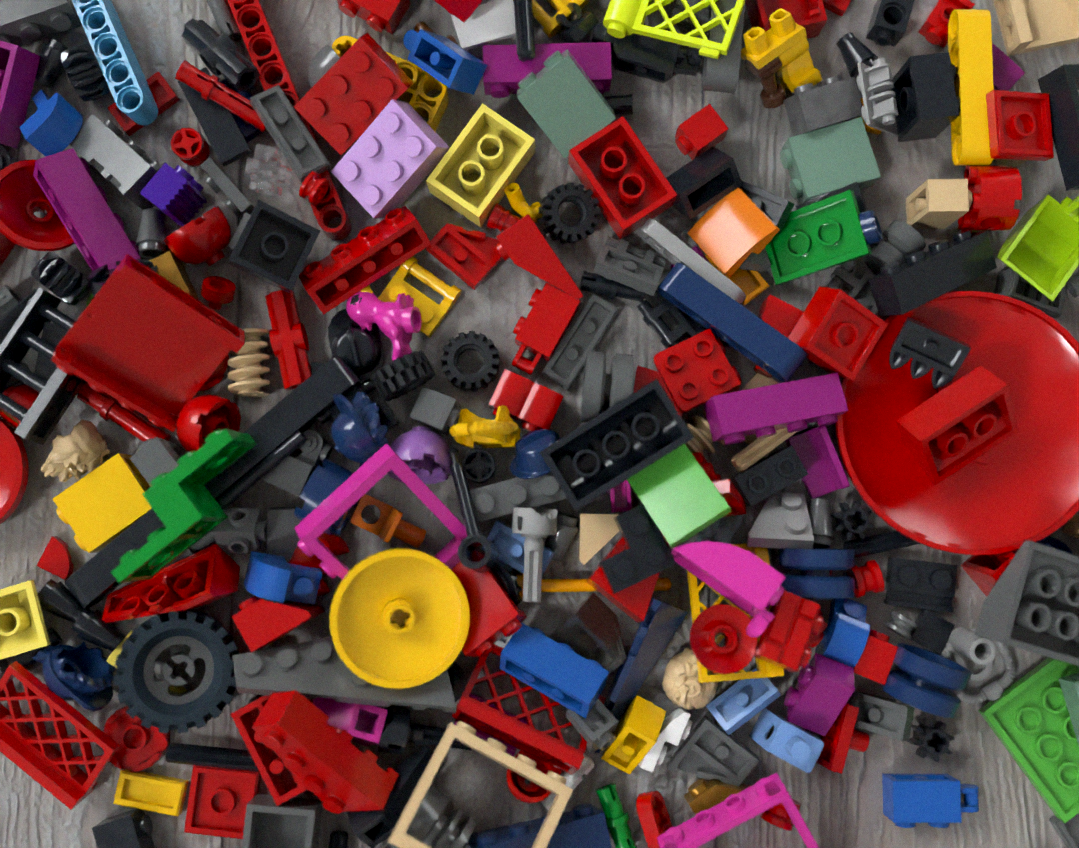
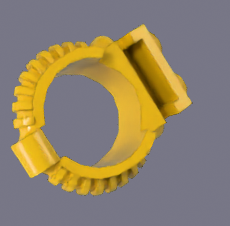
[449,405,521,449]

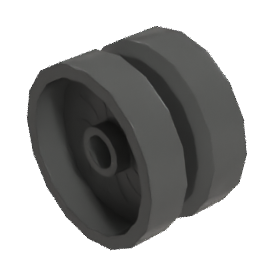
[580,351,634,423]

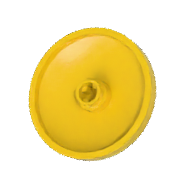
[330,548,470,689]

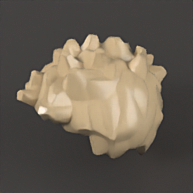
[40,419,110,482]
[663,648,718,710]

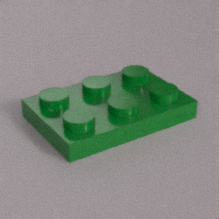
[765,190,872,285]

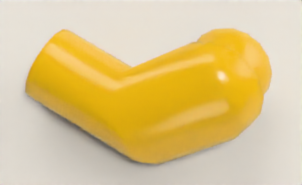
[504,183,542,223]

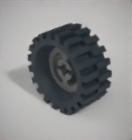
[114,609,239,734]

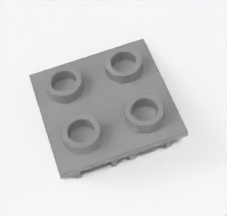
[857,58,898,136]

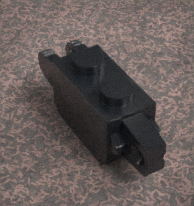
[592,22,702,83]

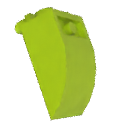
[998,195,1079,301]

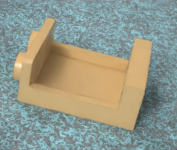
[993,0,1079,56]

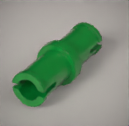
[595,783,637,848]

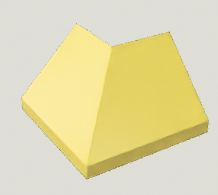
[0,580,50,660]

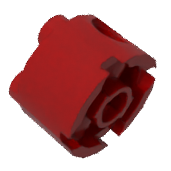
[958,166,1022,230]

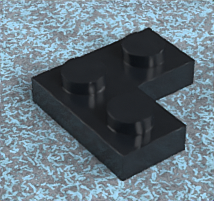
[599,504,676,594]

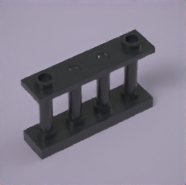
[0,287,85,445]

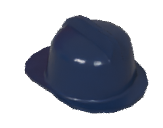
[510,429,561,479]

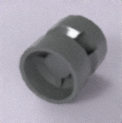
[863,220,926,275]

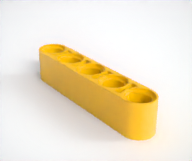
[948,9,994,166]

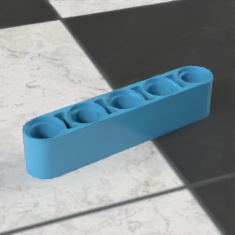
[72,0,158,126]

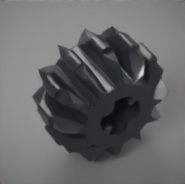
[60,43,110,102]
[31,252,91,305]

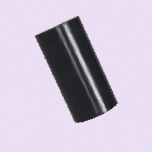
[539,379,694,511]

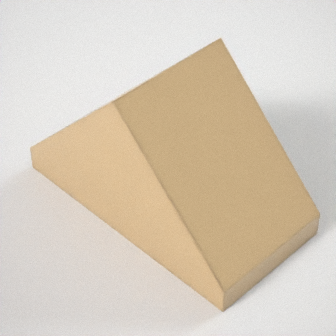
[578,514,620,565]

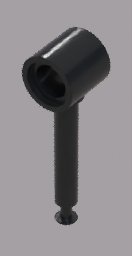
[447,448,499,573]

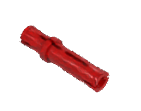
[175,60,266,132]
[77,383,171,442]

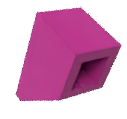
[313,697,388,747]

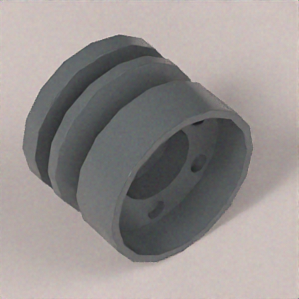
[387,785,477,848]

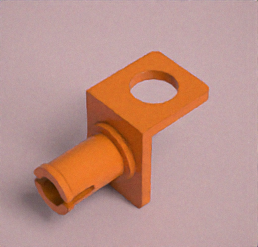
[350,494,426,549]

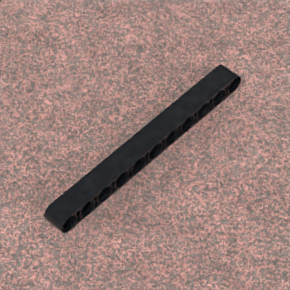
[65,356,361,609]

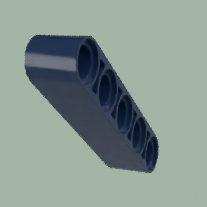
[656,262,807,382]

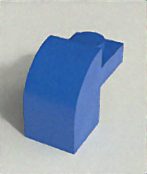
[19,89,83,157]
[244,551,323,604]
[815,598,870,668]

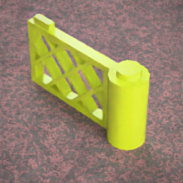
[603,0,746,59]

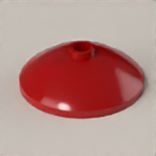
[0,159,75,252]

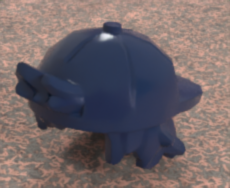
[331,391,389,468]
[33,642,115,712]

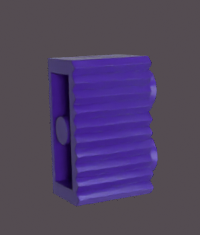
[140,163,207,227]

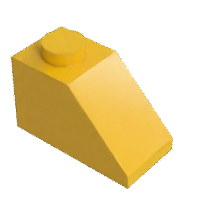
[601,695,667,775]

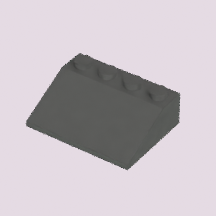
[975,540,1079,666]

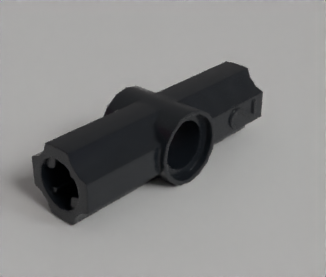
[181,18,260,92]

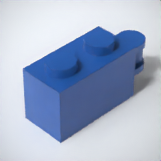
[403,29,487,95]
[882,773,979,828]

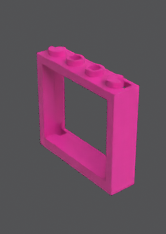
[294,443,467,579]
[657,772,819,848]

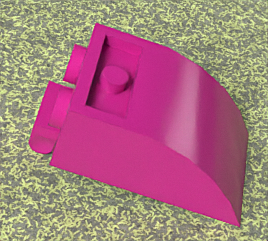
[671,541,785,637]

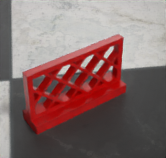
[452,645,606,775]
[0,661,120,810]

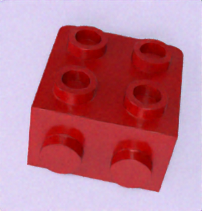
[653,328,742,412]

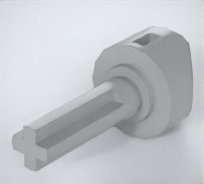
[512,507,558,602]

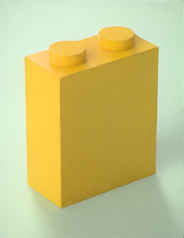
[53,453,152,553]

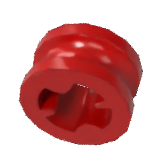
[299,171,330,205]

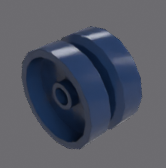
[779,548,855,600]
[882,643,972,719]

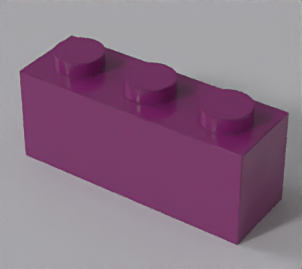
[0,40,41,149]

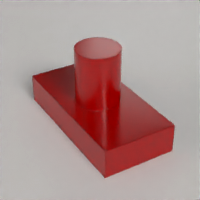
[816,703,869,774]

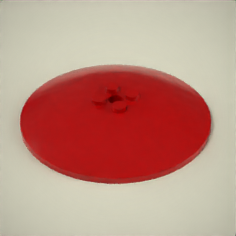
[836,291,1079,555]

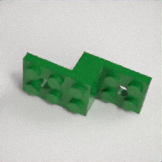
[111,429,257,583]

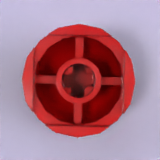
[163,206,232,266]
[176,394,241,452]

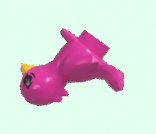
[346,285,422,362]

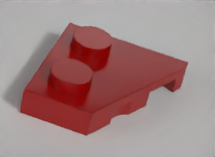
[426,223,503,290]

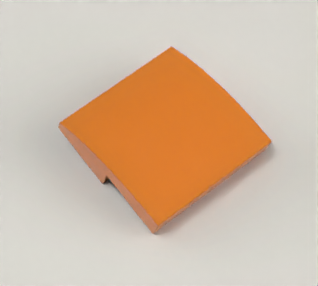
[687,188,780,277]

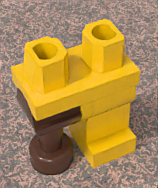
[741,8,822,109]

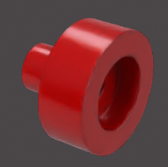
[201,276,236,310]

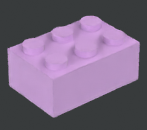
[331,99,450,218]

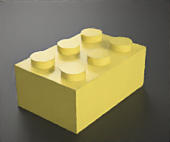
[426,103,535,227]

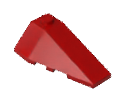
[102,544,240,623]

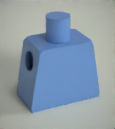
[749,708,825,774]

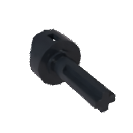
[377,706,471,755]

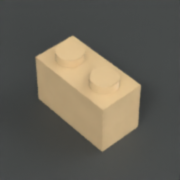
[906,179,972,229]

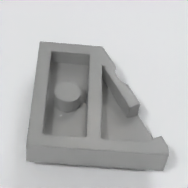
[747,492,814,549]

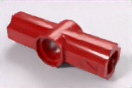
[265,290,312,390]

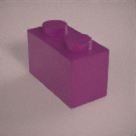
[784,653,855,736]

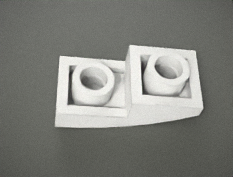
[639,707,692,773]

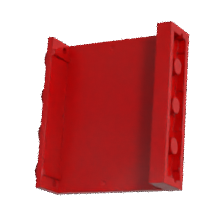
[51,254,245,432]

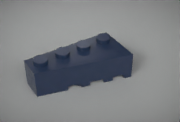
[466,804,612,848]

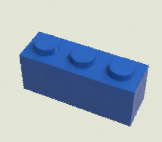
[499,623,609,719]

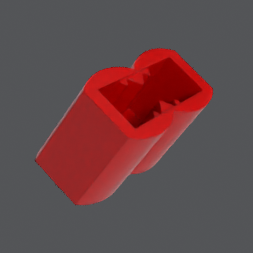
[488,369,564,432]

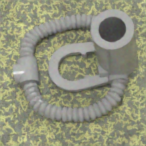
[941,627,1016,704]

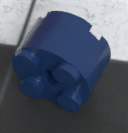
[294,459,360,535]

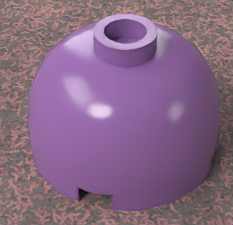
[387,426,452,484]

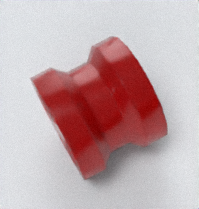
[171,127,210,167]
[846,560,885,598]
[760,799,801,831]

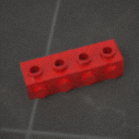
[298,205,432,315]

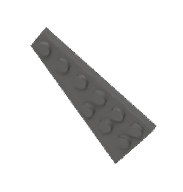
[233,636,457,713]

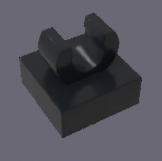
[555,3,599,43]

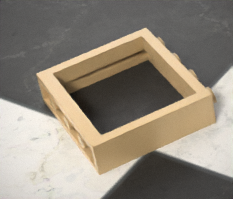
[387,721,573,848]

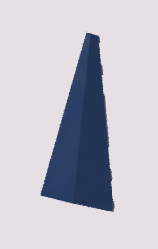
[595,597,688,753]

